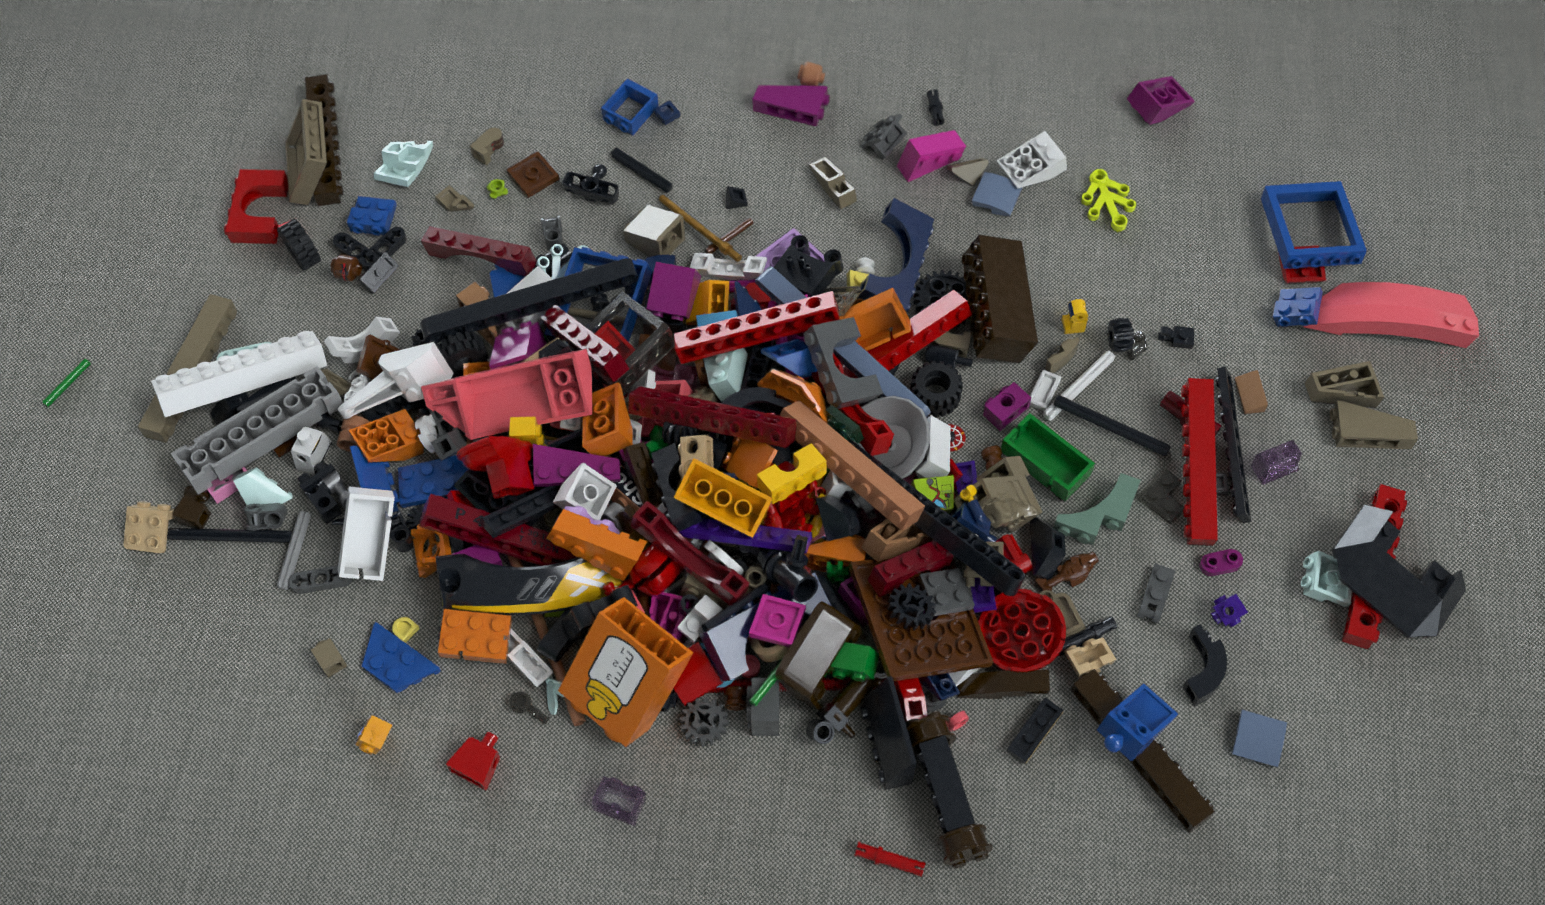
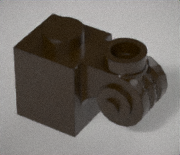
[173,486,212,529]

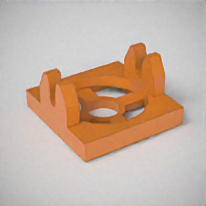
[411,524,452,578]

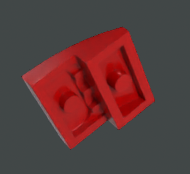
[1278,245,1326,283]
[674,642,723,706]

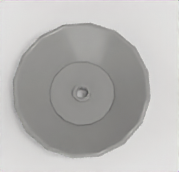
[842,396,930,479]

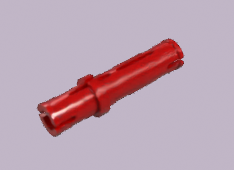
[854,841,926,877]

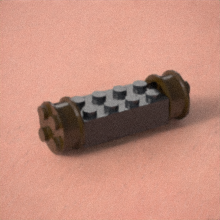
[906,711,993,868]

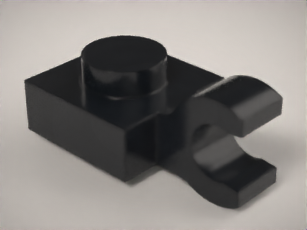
[1158,326,1194,349]

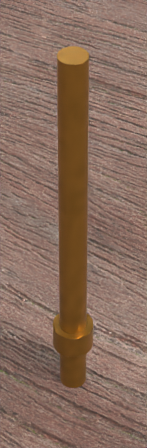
[659,195,742,262]

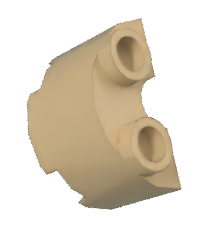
[1064,637,1116,677]

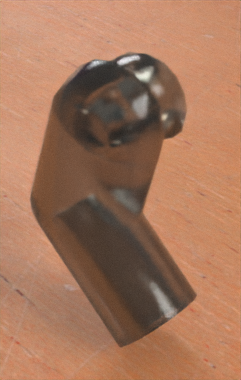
[1127,331,1147,360]

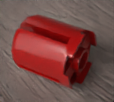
[629,544,684,596]

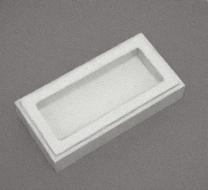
[1030,369,1062,411]

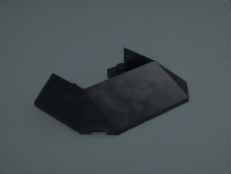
[1332,505,1466,638]

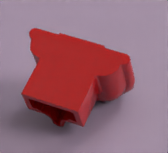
[457,436,534,499]

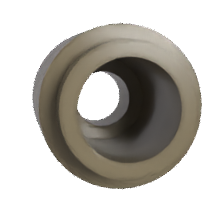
[745,564,767,588]

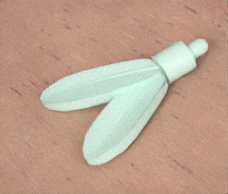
[545,675,565,715]

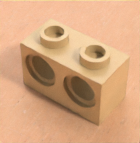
[678,435,714,480]

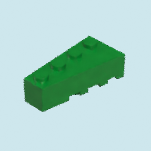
[780,642,879,682]

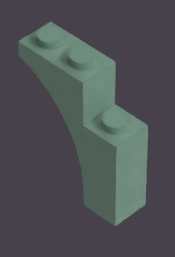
[1054,473,1141,545]

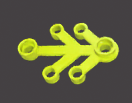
[1081,169,1136,232]

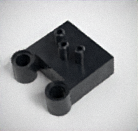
[773,235,843,297]
[561,585,638,642]

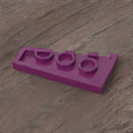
[533,444,621,487]

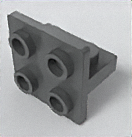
[860,114,907,159]

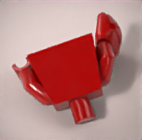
[764,461,826,528]

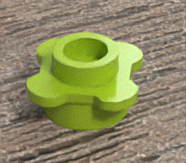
[487,179,508,199]

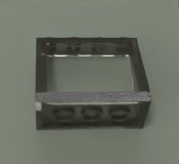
[567,291,675,396]

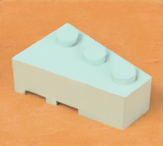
[703,348,748,402]

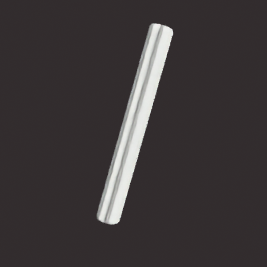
[1043,351,1115,421]

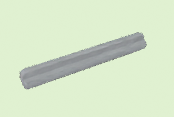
[276,511,311,590]

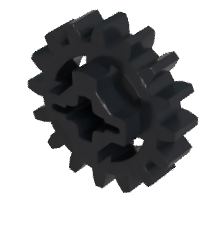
[887,583,936,630]

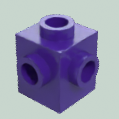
[1210,594,1248,628]

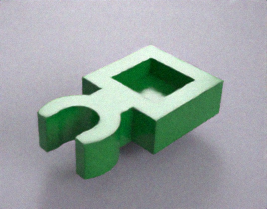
[826,561,851,586]

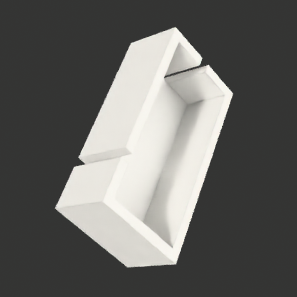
[338,487,395,581]

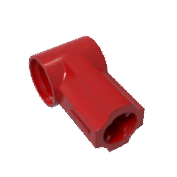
[996,534,1033,573]

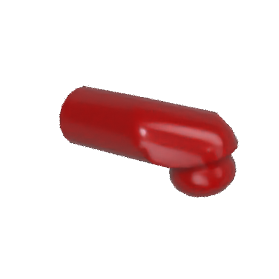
[602,579,634,596]

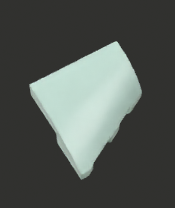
[233,467,293,505]

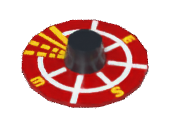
[948,424,966,452]

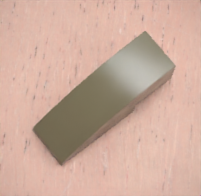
[809,157,857,209]

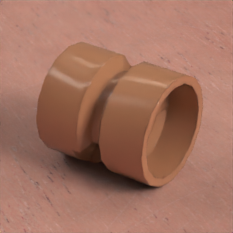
[336,415,369,452]

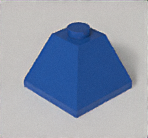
[761,339,817,377]

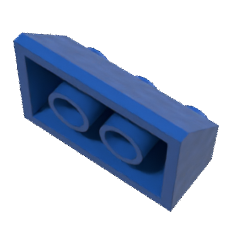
[350,445,400,513]

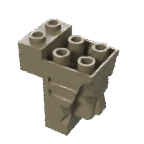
[954,456,1042,533]

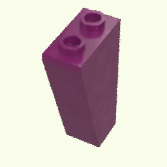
[753,85,830,127]

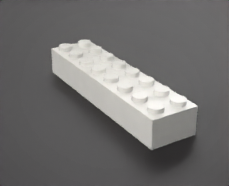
[151,331,328,417]

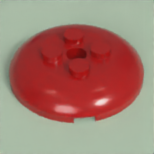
[978,589,1066,672]

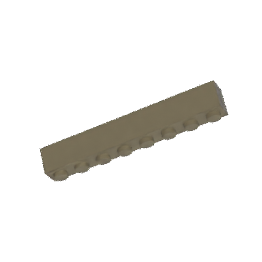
[138,294,237,443]

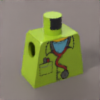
[910,475,954,514]

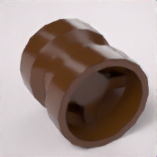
[981,445,1003,470]

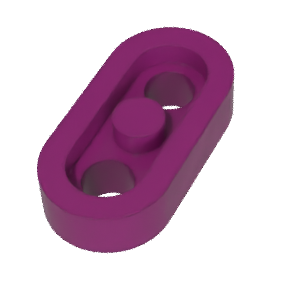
[1199,549,1243,576]

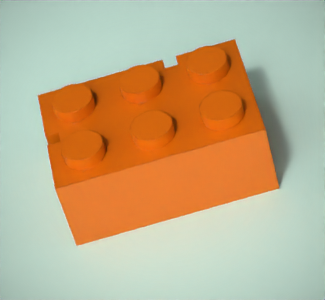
[839,288,911,351]
[438,609,512,664]

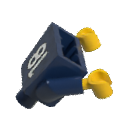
[952,485,997,542]

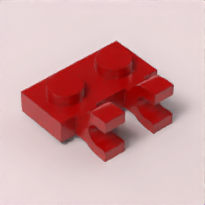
[781,496,820,532]

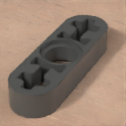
[289,565,353,594]

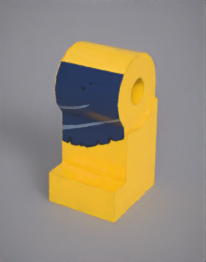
[1061,299,1088,334]

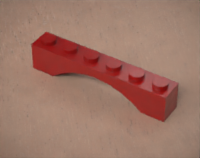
[811,353,894,456]

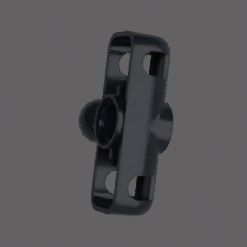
[562,164,619,204]

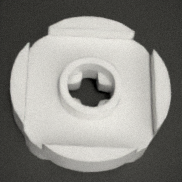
[415,414,439,456]

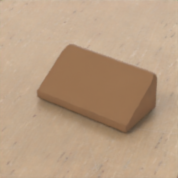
[1234,370,1268,414]

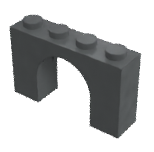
[803,317,883,410]

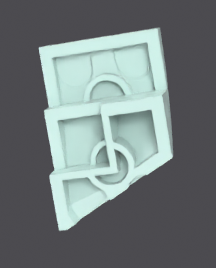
[374,141,433,187]

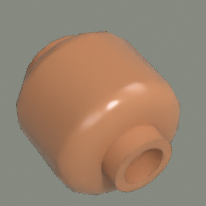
[797,62,826,86]

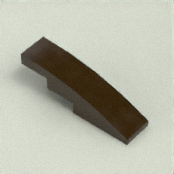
[957,670,1050,699]

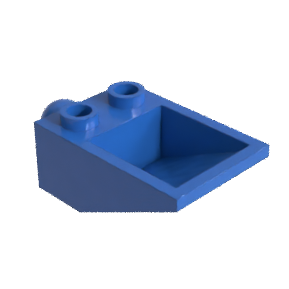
[1097,683,1178,762]

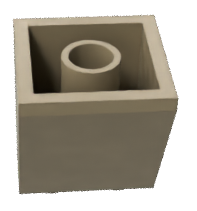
[623,205,685,257]

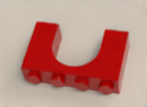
[224,169,288,244]

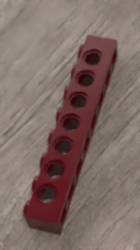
[628,386,797,448]

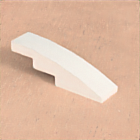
[504,629,554,687]

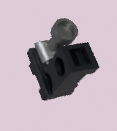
[298,461,348,524]

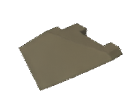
[435,185,474,211]

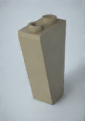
[1330,401,1418,449]

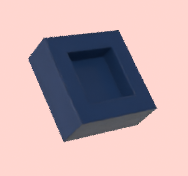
[654,100,681,125]

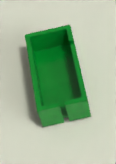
[1001,413,1095,502]

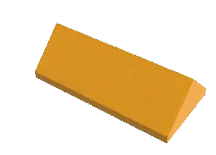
[673,458,773,538]

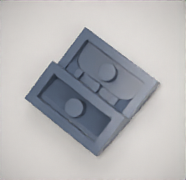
[972,172,1023,216]
[1232,710,1287,767]

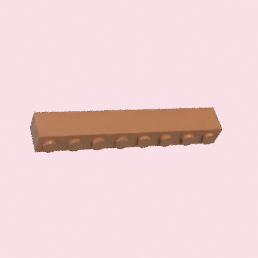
[780,400,925,531]

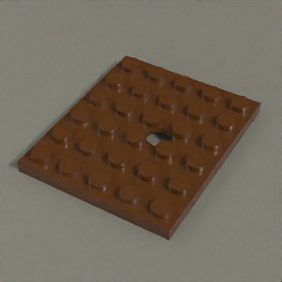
[848,558,993,681]

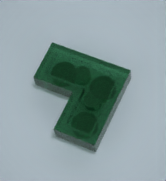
[826,405,864,444]

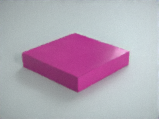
[749,594,806,648]

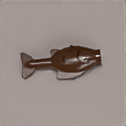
[1035,551,1099,591]

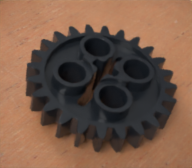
[913,269,971,327]

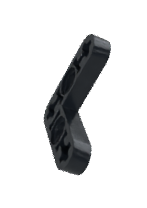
[333,227,407,271]

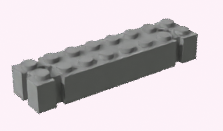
[170,366,343,495]

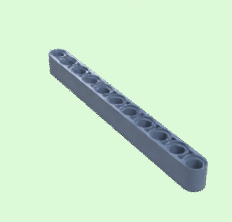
[755,266,931,417]

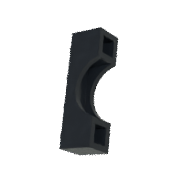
[651,443,703,531]

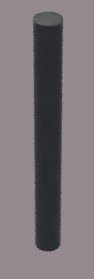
[701,583,769,632]

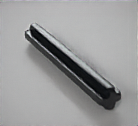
[611,148,673,193]

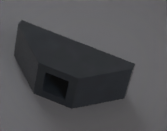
[1030,517,1066,580]

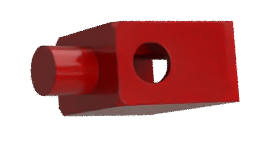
[446,731,500,791]

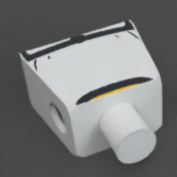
[291,426,333,475]

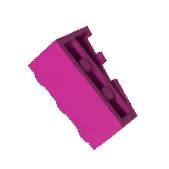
[897,130,966,182]

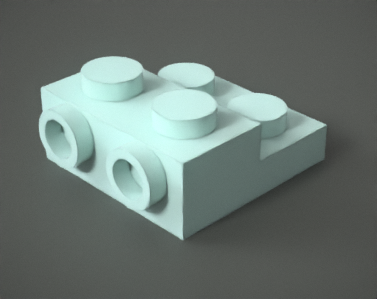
[1301,550,1352,607]

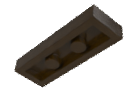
[623,442,664,506]

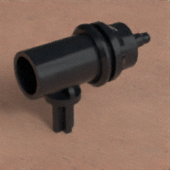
[758,535,818,602]

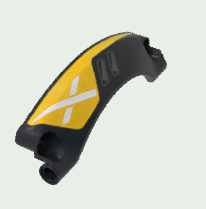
[436,554,636,615]

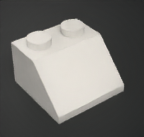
[553,463,617,520]

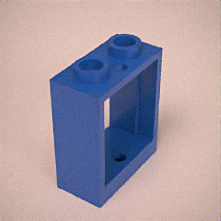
[601,78,659,136]

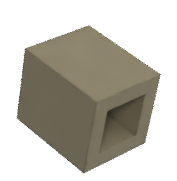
[311,638,347,678]

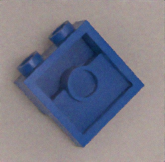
[347,196,397,236]
[1273,287,1323,327]

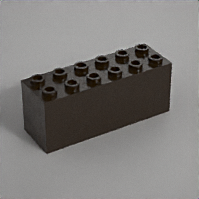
[961,235,1038,363]

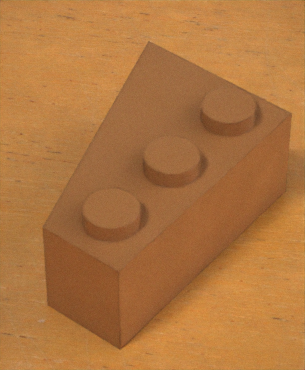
[861,519,933,562]

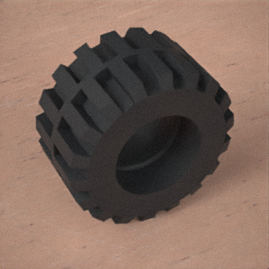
[910,361,963,417]

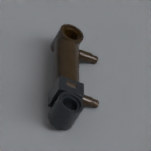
[806,656,887,744]

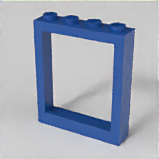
[1261,181,1367,269]
[544,247,652,347]

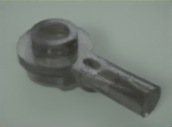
[509,692,550,725]

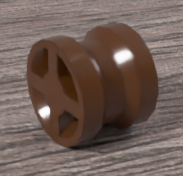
[725,686,747,711]

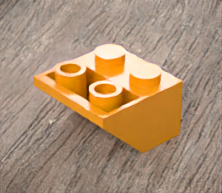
[686,280,729,325]

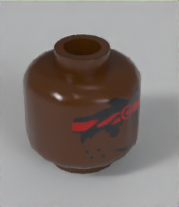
[330,254,362,282]

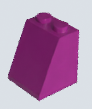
[646,262,701,321]

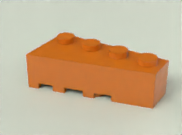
[546,509,647,581]

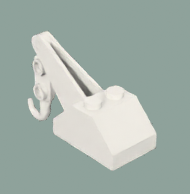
[338,342,453,419]

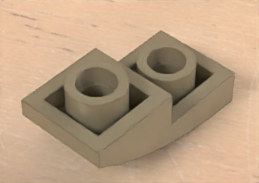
[1045,337,1080,373]

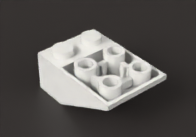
[997,131,1067,189]

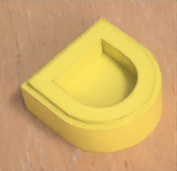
[392,617,420,643]

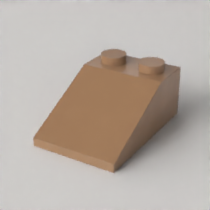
[456,282,498,347]

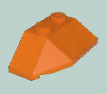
[757,369,828,423]

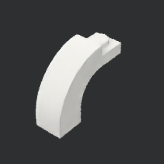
[324,317,400,363]

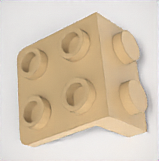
[123,501,175,553]

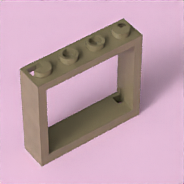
[285,99,327,205]

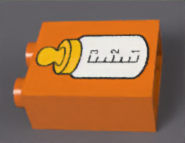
[558,597,693,747]

